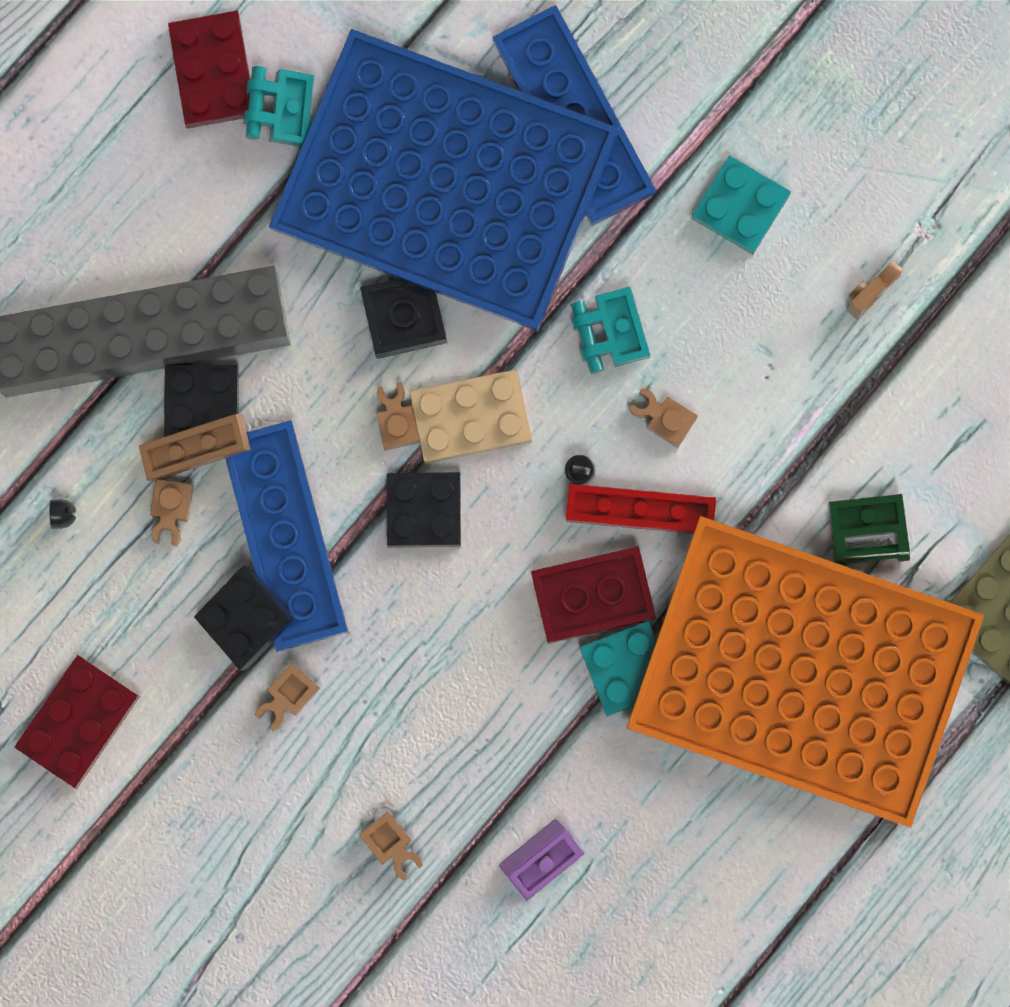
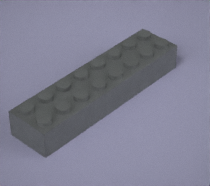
[0,266,291,398]

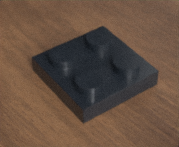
[360,278,447,359]
[164,365,239,437]
[387,472,461,548]
[194,565,295,671]

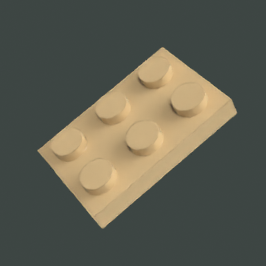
[410,369,532,464]

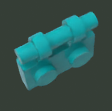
[243,66,314,147]
[571,286,650,374]

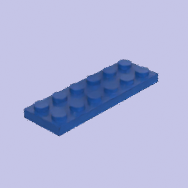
[492,5,656,226]
[226,420,349,652]

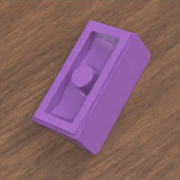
[499,819,584,901]

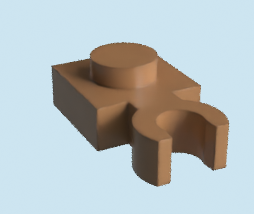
[847,261,904,320]
[376,382,420,451]
[629,388,698,448]
[150,479,194,546]
[255,663,321,732]
[359,811,423,881]

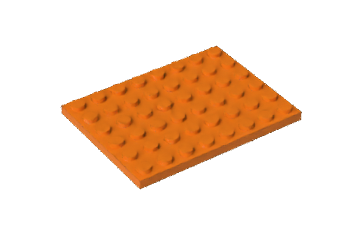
[626,516,984,828]

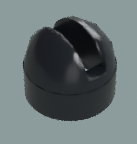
[565,455,596,485]
[49,499,76,529]

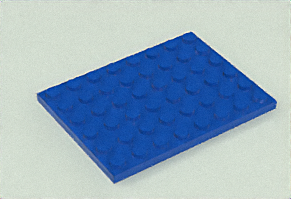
[269,29,619,332]

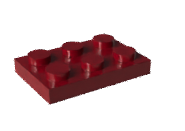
[168,10,251,129]
[531,546,656,644]
[14,655,140,789]

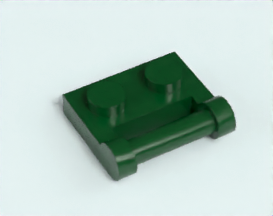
[828,494,910,567]

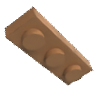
[139,414,251,482]

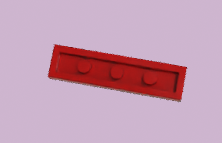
[566,484,716,534]

